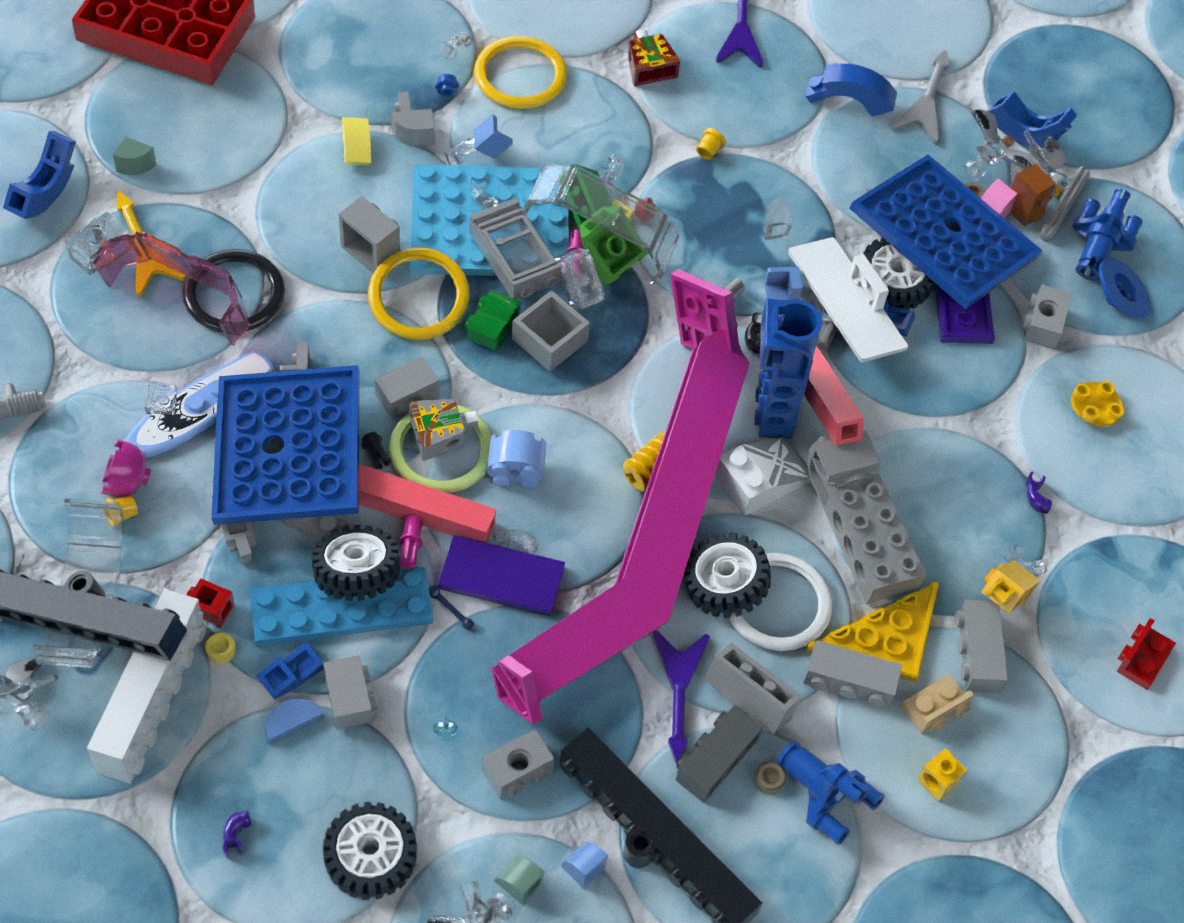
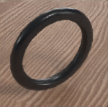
[182,249,285,334]

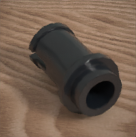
[361,432,391,469]

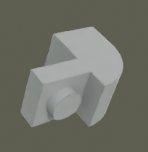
[391,91,435,146]

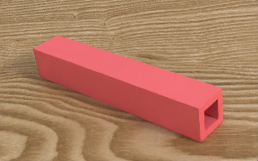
[804,345,864,446]
[359,464,496,543]

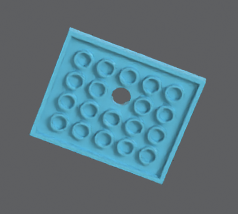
[410,164,569,278]

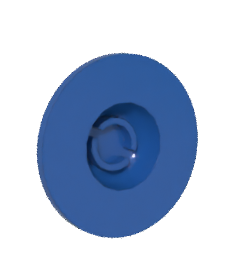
[1099,258,1151,320]

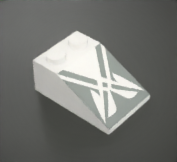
[715,437,811,516]

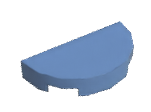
[265,698,324,744]

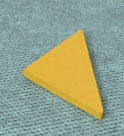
[807,581,939,682]

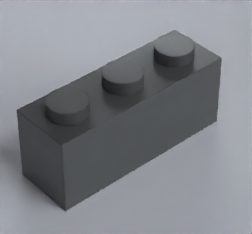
[675,705,763,803]

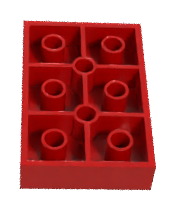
[71,0,255,85]

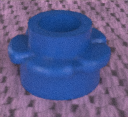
[435,74,460,97]

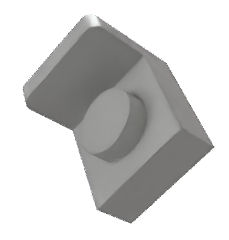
[280,342,310,371]

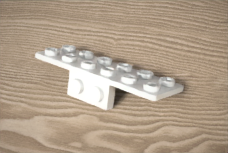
[788,237,908,363]

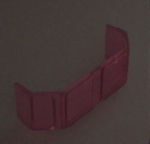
[93,231,250,346]

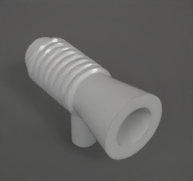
[0,383,46,420]

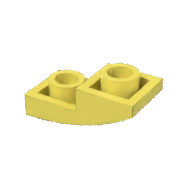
[342,117,371,166]

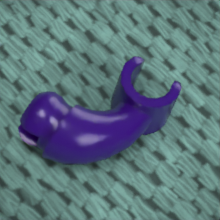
[1025,471,1052,514]
[223,810,252,859]

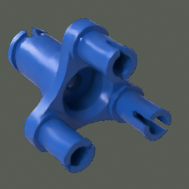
[1072,188,1143,280]
[777,741,885,845]

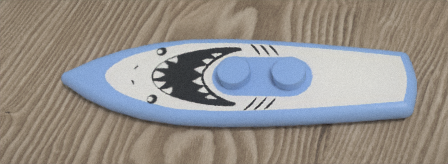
[124,350,276,458]

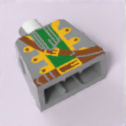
[409,399,478,461]

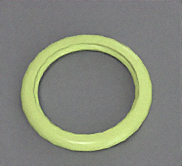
[389,404,492,493]

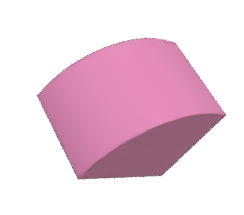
[981,179,1018,218]

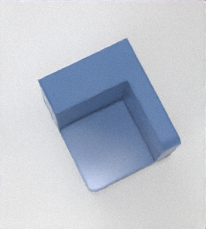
[474,114,513,159]
[764,267,803,300]

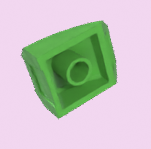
[580,207,649,285]

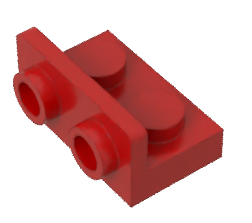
[1116,618,1176,690]

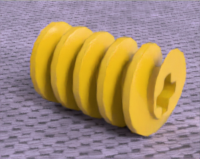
[623,433,665,492]

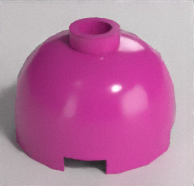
[100,439,151,498]

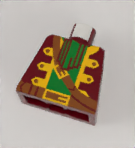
[628,29,680,86]

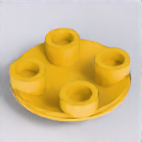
[1071,381,1125,427]

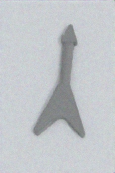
[891,50,949,144]

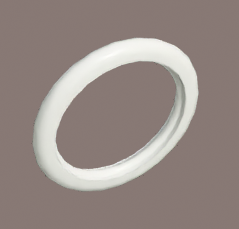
[729,553,833,651]

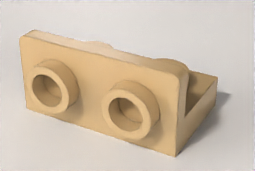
[901,674,974,734]

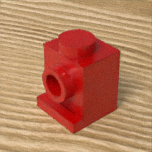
[186,578,235,629]

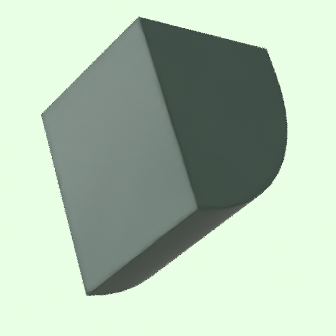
[113,137,156,175]
[494,855,545,905]

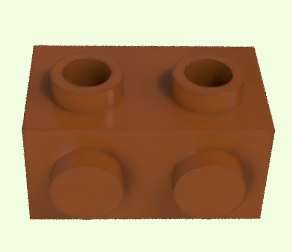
[1010,163,1056,226]

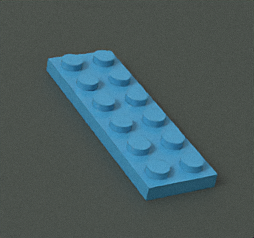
[249,567,433,646]

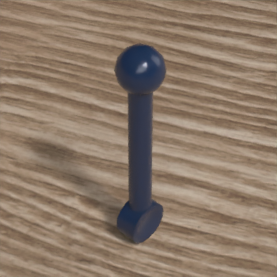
[429,586,474,630]

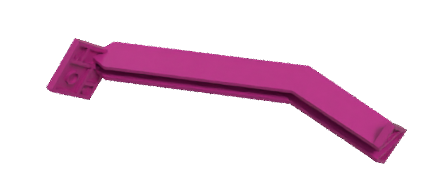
[491,269,750,725]

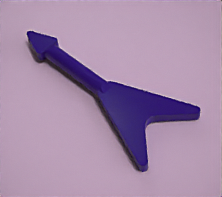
[716,0,763,67]
[653,630,710,763]

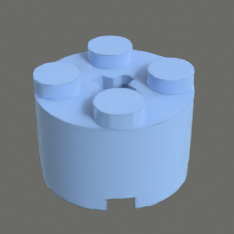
[487,430,547,488]

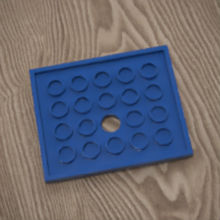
[849,154,1042,309]
[211,365,360,525]

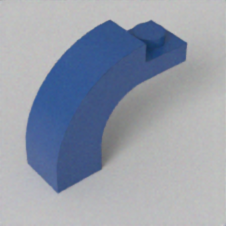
[805,63,897,117]
[987,91,1077,148]
[3,131,76,219]

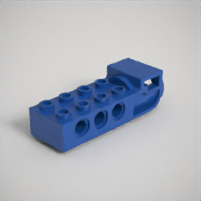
[754,299,823,439]

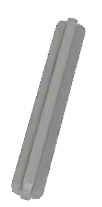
[1039,167,1090,242]

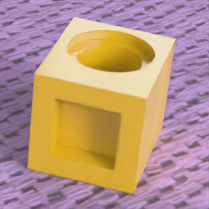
[917,748,967,802]

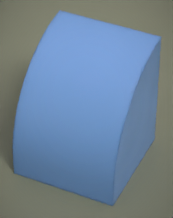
[561,842,608,888]

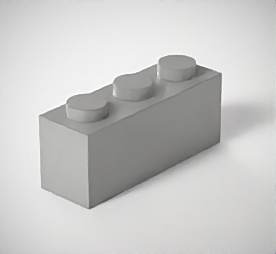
[955,600,1008,693]
[804,640,902,708]
[705,643,802,734]

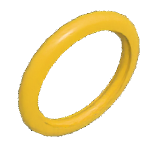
[474,36,568,109]
[368,248,470,340]

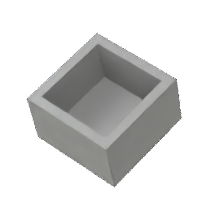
[339,196,400,273]
[512,290,590,372]

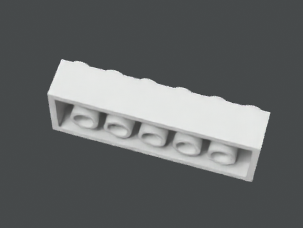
[87,589,206,784]

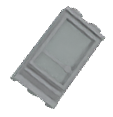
[469,198,562,300]

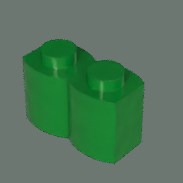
[465,290,521,351]

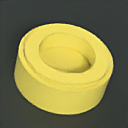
[205,632,236,664]

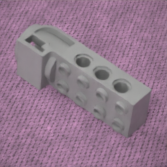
[808,430,926,604]

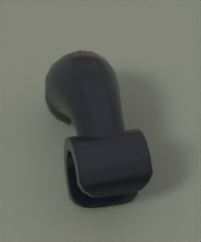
[744,312,761,354]

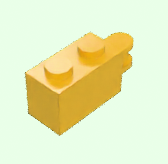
[981,560,1041,613]

